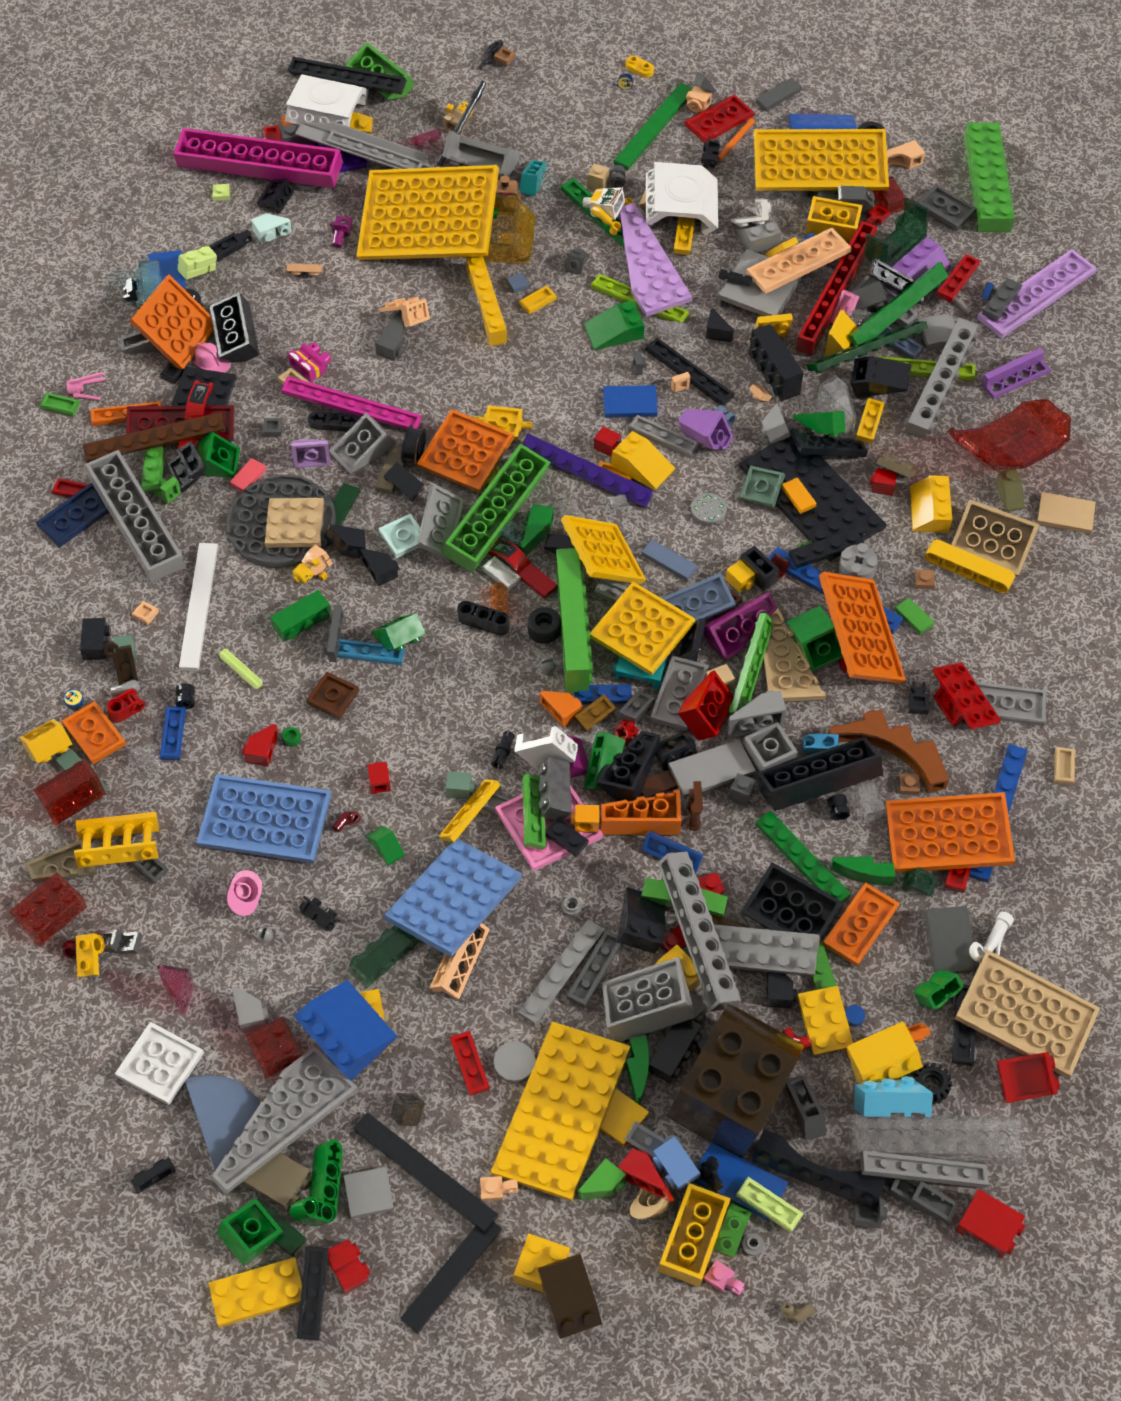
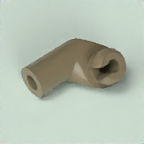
[782,1303,816,1323]

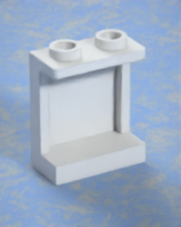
[514,726,578,770]

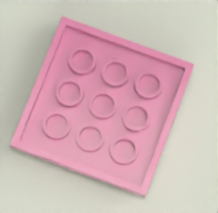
[495,785,603,872]

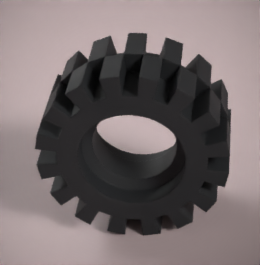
[913,1063,952,1104]

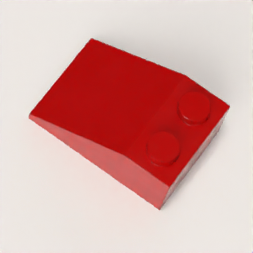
[678,670,734,741]

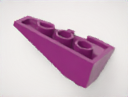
[704,591,778,661]

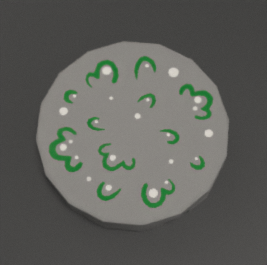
[691,493,727,526]

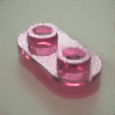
[410,128,442,146]

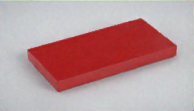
[685,94,755,143]

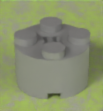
[838,543,878,579]

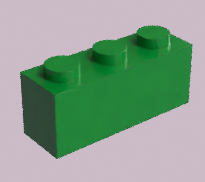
[270,590,331,642]

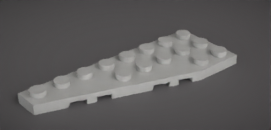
[212,1046,358,1195]

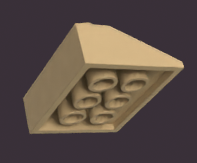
[951,499,1039,576]

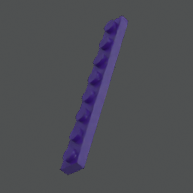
[522,433,654,508]

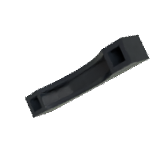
[752,1129,886,1210]

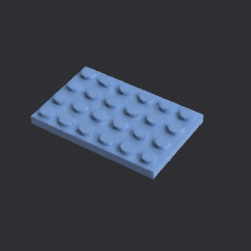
[196,774,332,864]
[384,838,522,957]

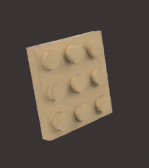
[265,498,324,548]

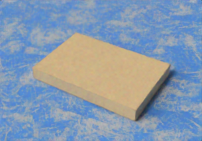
[1037,492,1096,534]

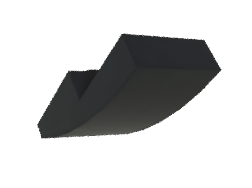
[544,534,575,554]

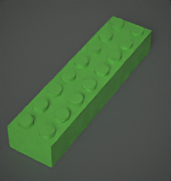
[964,123,1015,232]
[442,443,551,574]
[556,548,593,693]

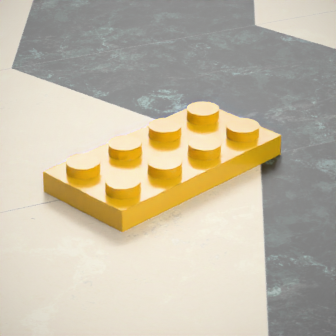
[208,1257,302,1328]

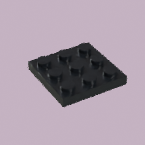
[171,366,237,406]

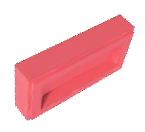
[230,458,267,492]

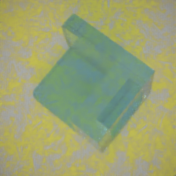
[500,521,524,548]

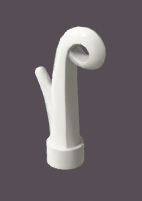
[969,912,1014,962]

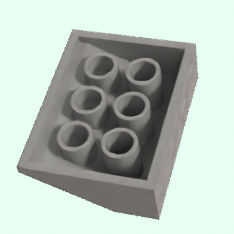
[602,957,695,1042]

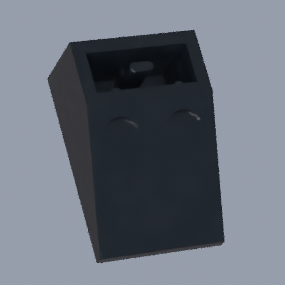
[851,356,911,398]

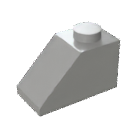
[761,404,790,444]
[232,987,269,1033]

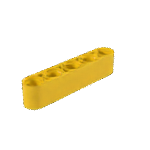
[925,540,1015,593]

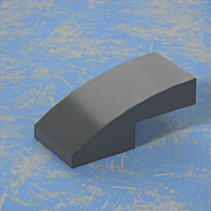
[99,929,143,954]

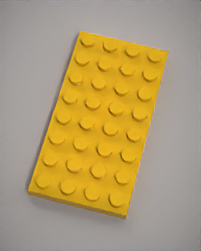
[753,129,889,191]
[491,1021,631,1202]

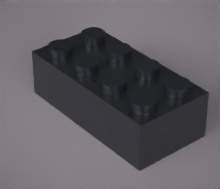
[748,323,804,402]

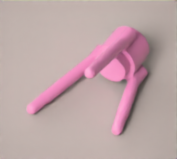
[67,372,106,401]

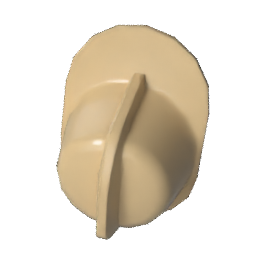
[630,1178,670,1220]

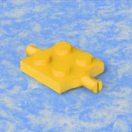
[473,405,533,441]

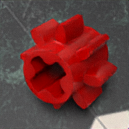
[615,721,639,745]

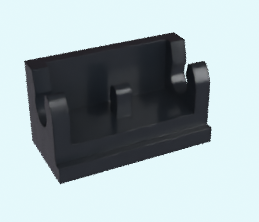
[384,462,424,501]

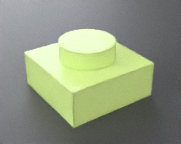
[213,184,230,201]

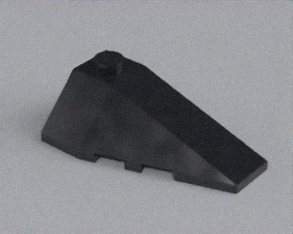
[597,731,661,801]

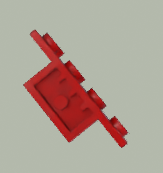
[932,662,1001,730]

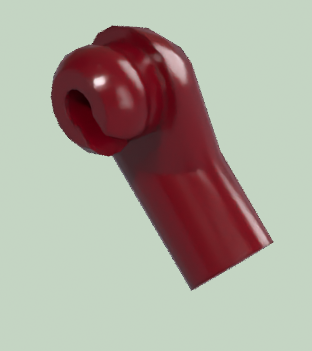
[332,811,361,833]

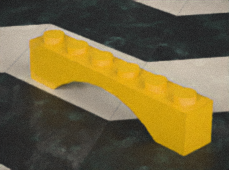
[466,256,507,346]

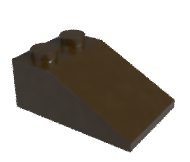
[538,1253,602,1339]

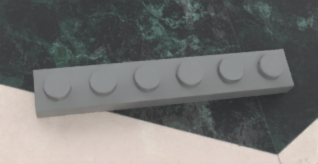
[518,919,605,1026]
[860,1151,989,1188]

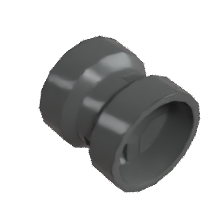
[609,165,626,188]

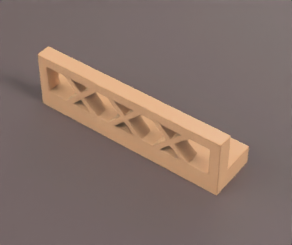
[429,923,490,1000]

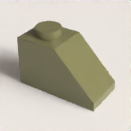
[995,468,1025,512]

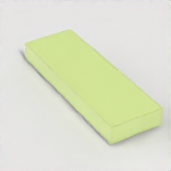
[736,1177,804,1233]

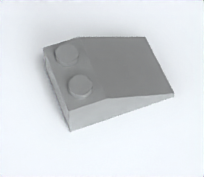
[329,413,396,474]
[726,690,787,740]

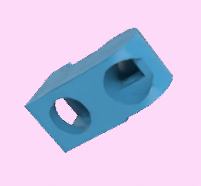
[802,734,839,755]

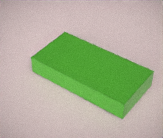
[40,392,80,417]
[894,598,934,635]

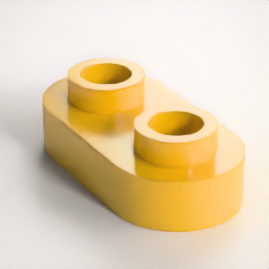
[625,56,654,78]

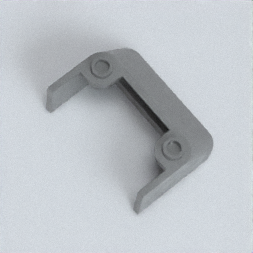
[442,130,521,178]

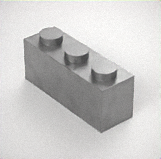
[538,756,572,821]

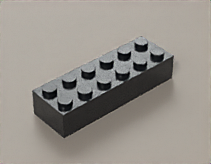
[757,737,883,811]

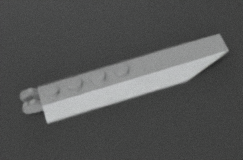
[295,122,434,169]

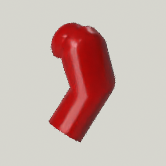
[782,1027,811,1050]

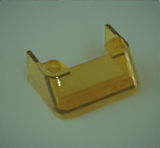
[483,194,536,264]

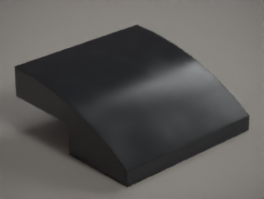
[166,441,206,493]

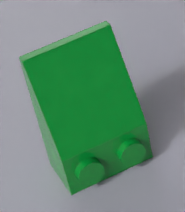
[584,300,644,350]

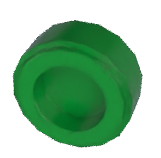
[281,727,301,747]

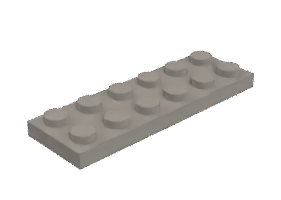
[714,925,820,977]

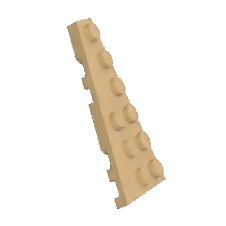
[763,608,826,702]

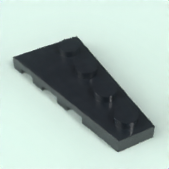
[790,428,868,458]

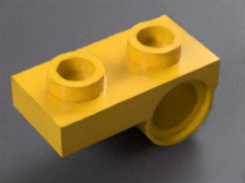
[76,933,105,977]

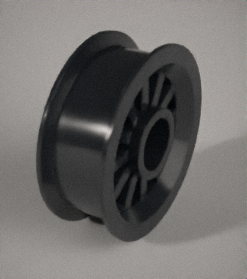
[401,425,427,467]

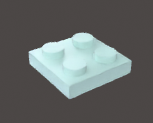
[379,514,420,558]

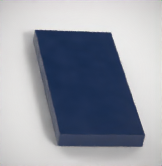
[36,483,109,548]

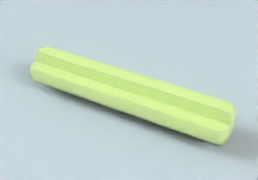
[219,649,263,689]

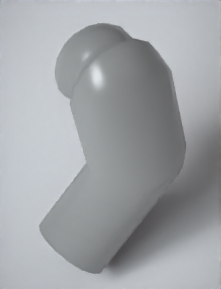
[110,680,140,696]

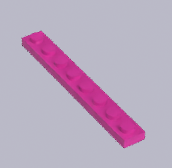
[281,376,422,430]

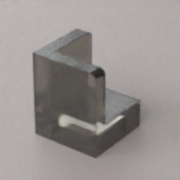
[390,1093,425,1126]

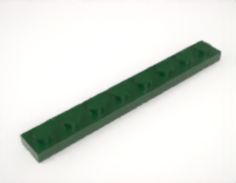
[807,321,928,373]

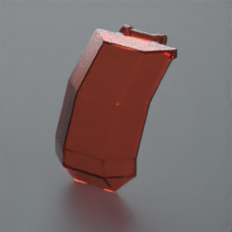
[947,398,1071,471]

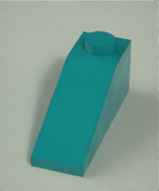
[520,160,547,196]

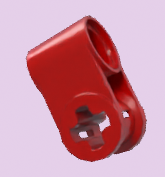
[107,688,146,723]

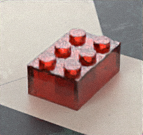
[34,758,107,826]
[9,872,87,947]

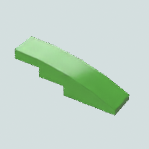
[641,878,728,917]

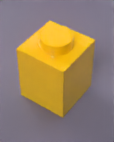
[725,560,755,593]

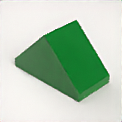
[366,826,405,866]

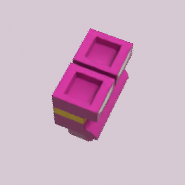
[288,342,331,382]

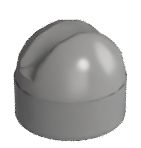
[540,657,555,674]
[256,926,273,944]

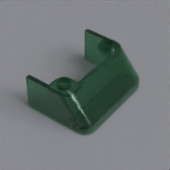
[864,198,929,267]

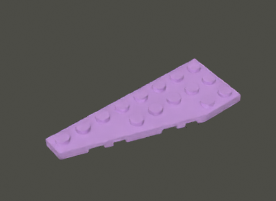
[619,203,692,317]

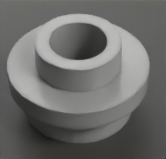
[562,896,582,916]
[742,1233,764,1256]

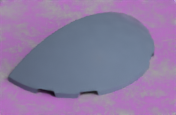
[185,1075,260,1194]

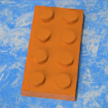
[823,882,900,967]

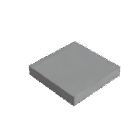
[344,1167,394,1219]

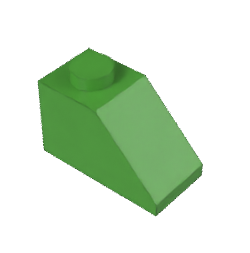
[578,1158,626,1200]

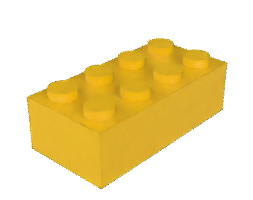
[658,1183,730,1287]

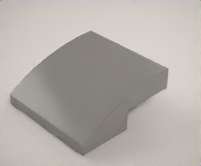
[917,315,956,349]

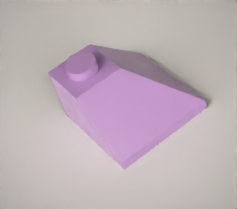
[291,439,331,468]

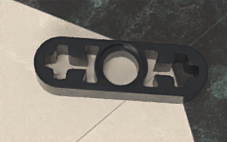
[308,412,359,432]

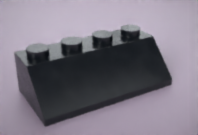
[210,292,260,362]

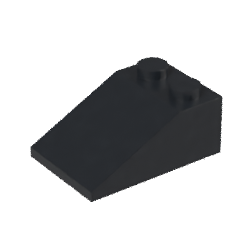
[616,887,666,954]

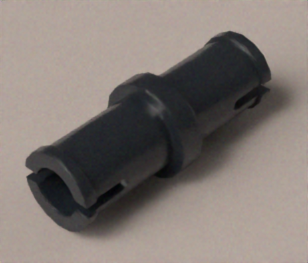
[491,731,515,769]

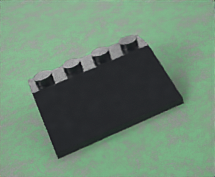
[741,862,843,943]

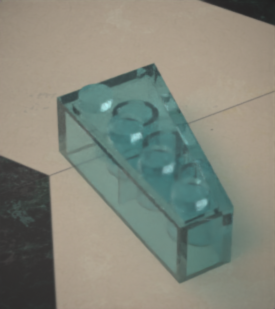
[136,259,163,309]

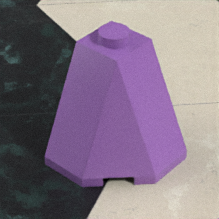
[679,409,733,449]

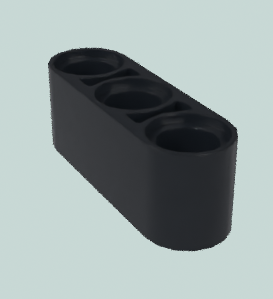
[457,601,509,636]

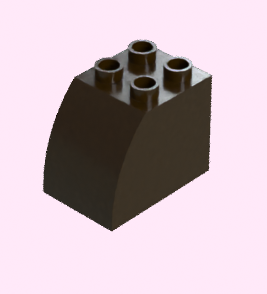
[666,1002,804,1158]

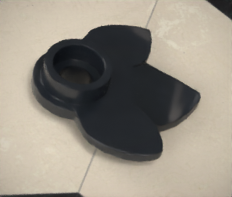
[699,1156,724,1194]

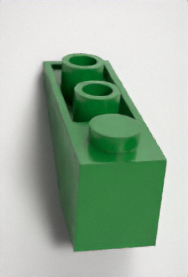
[519,504,554,556]

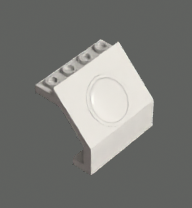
[285,74,369,127]
[646,162,718,235]

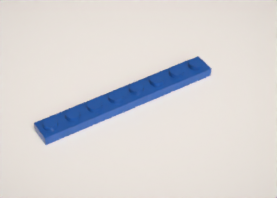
[768,546,904,634]
[969,744,1028,883]

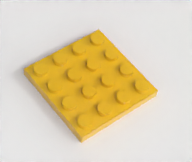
[561,515,646,584]
[590,582,695,676]

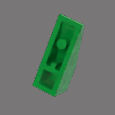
[793,411,846,437]
[583,733,625,790]

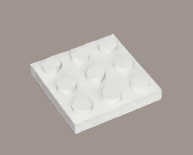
[115,1022,204,1105]

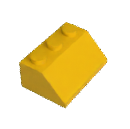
[805,196,862,242]
[910,475,952,532]
[846,1021,923,1084]

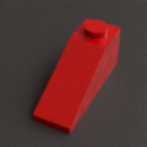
[618,1148,674,1203]

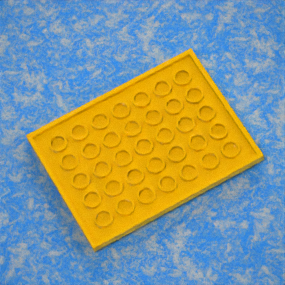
[356,165,499,260]

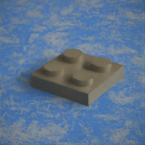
[877,454,919,478]

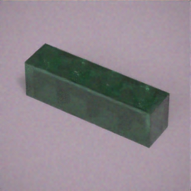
[349,925,421,989]

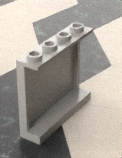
[717,249,802,316]

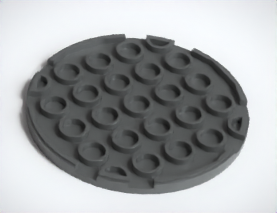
[226,475,336,568]

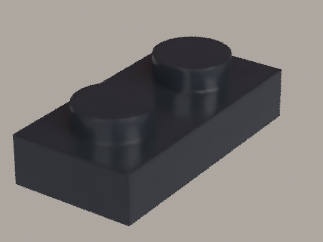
[545,818,589,857]
[130,1158,176,1194]

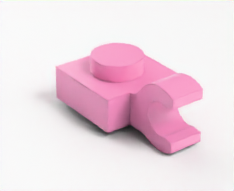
[704,1260,745,1296]

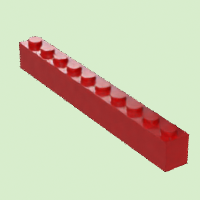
[796,221,877,356]

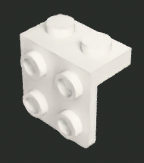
[731,198,771,226]

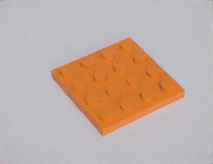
[129,275,214,369]
[417,409,514,493]

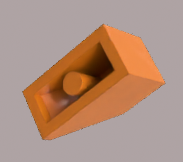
[540,691,582,728]

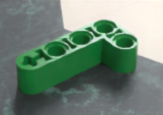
[290,1139,343,1227]

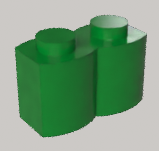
[913,969,964,1009]

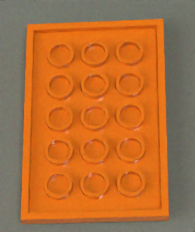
[819,572,906,683]
[885,792,1015,873]

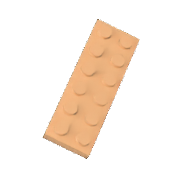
[747,228,851,294]

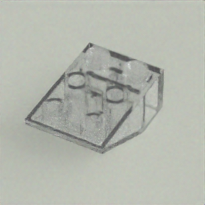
[816,375,857,439]

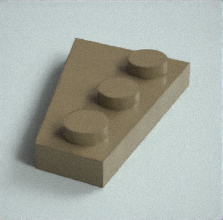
[25,839,97,882]

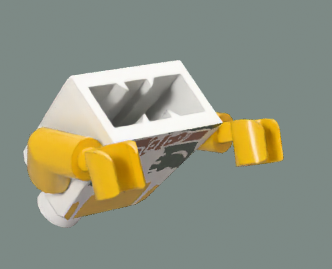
[583,188,633,235]

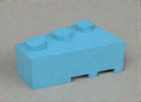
[854,1076,933,1117]

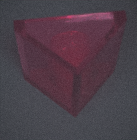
[157,965,194,1015]

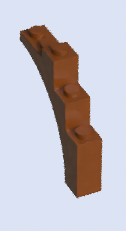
[828,710,949,793]

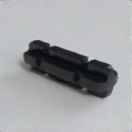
[718,269,752,286]

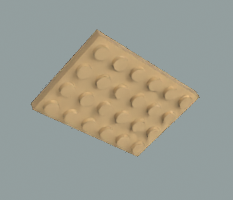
[954,950,1100,1079]

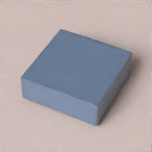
[507,272,529,293]

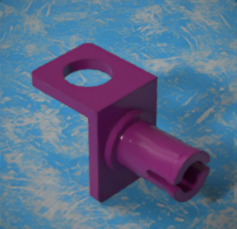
[330,216,353,248]

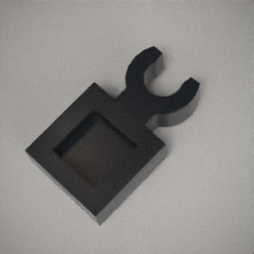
[908,682,929,714]

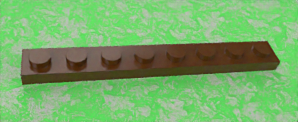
[83,412,226,463]

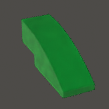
[831,856,896,886]
[626,1034,649,1105]

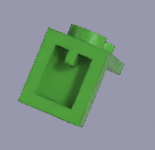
[151,477,181,504]
[714,1203,752,1257]

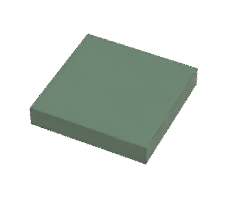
[739,466,785,508]

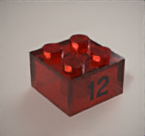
[245,1016,302,1079]

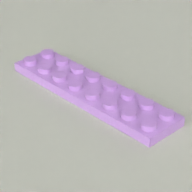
[977,249,1097,339]

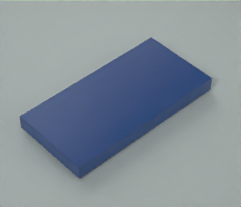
[694,1142,788,1221]

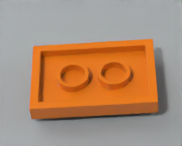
[62,701,126,765]

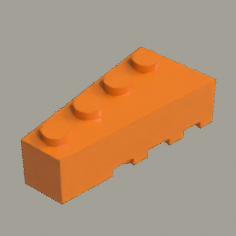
[600,789,681,835]

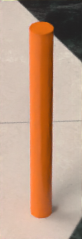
[717,118,755,162]

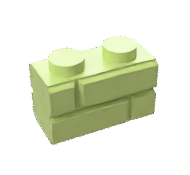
[178,246,217,279]

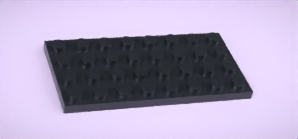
[739,435,887,562]

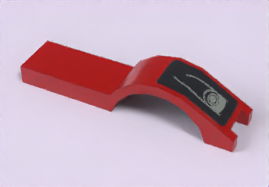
[177,380,214,454]
[488,539,558,599]

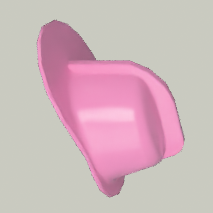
[192,343,231,373]
[227,870,262,916]

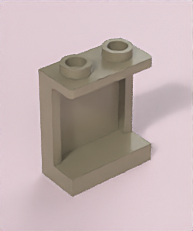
[243,1153,311,1213]

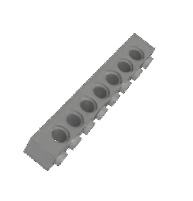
[905,317,979,439]
[658,852,741,1011]

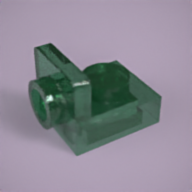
[902,867,937,897]

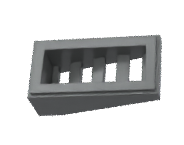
[127,859,169,884]

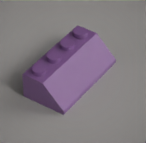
[885,237,951,295]

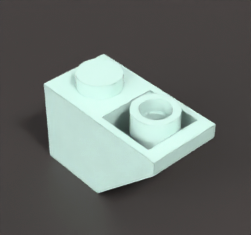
[251,214,292,244]

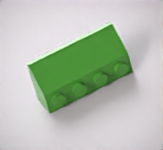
[345,43,415,100]

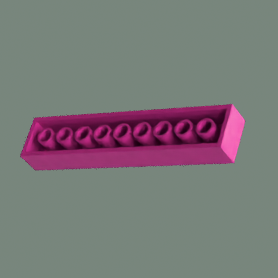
[173,128,343,188]

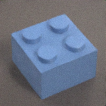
[652,1136,701,1192]

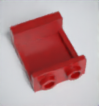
[996,1052,1060,1103]
[955,1189,1026,1259]

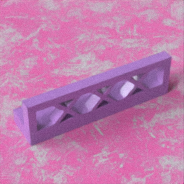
[981,348,1051,399]

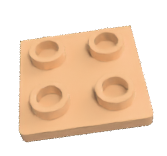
[379,297,430,327]

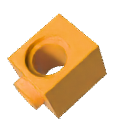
[571,805,599,832]

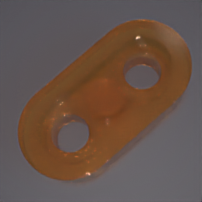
[489,583,510,614]

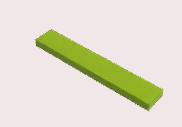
[591,274,689,326]
[874,356,975,381]

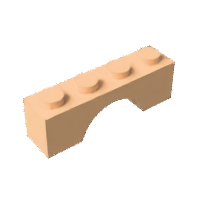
[887,140,925,169]

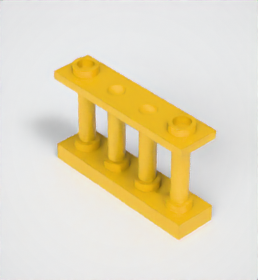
[74,812,159,868]

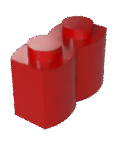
[328,1239,371,1294]

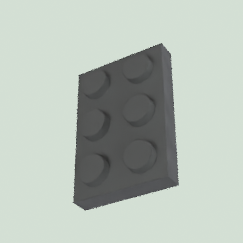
[916,184,977,231]

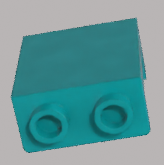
[612,655,668,690]

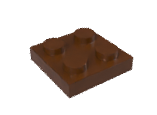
[306,671,360,720]

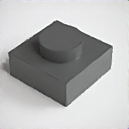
[633,351,646,376]
[263,418,282,436]

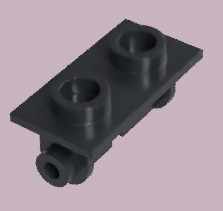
[701,135,720,168]
[299,896,341,931]

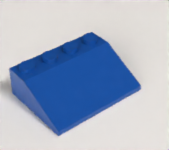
[789,114,857,129]
[294,980,398,1081]

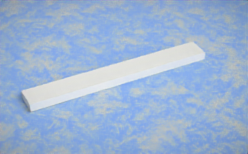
[179,543,218,671]

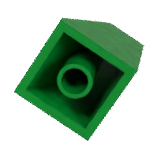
[786,606,843,672]

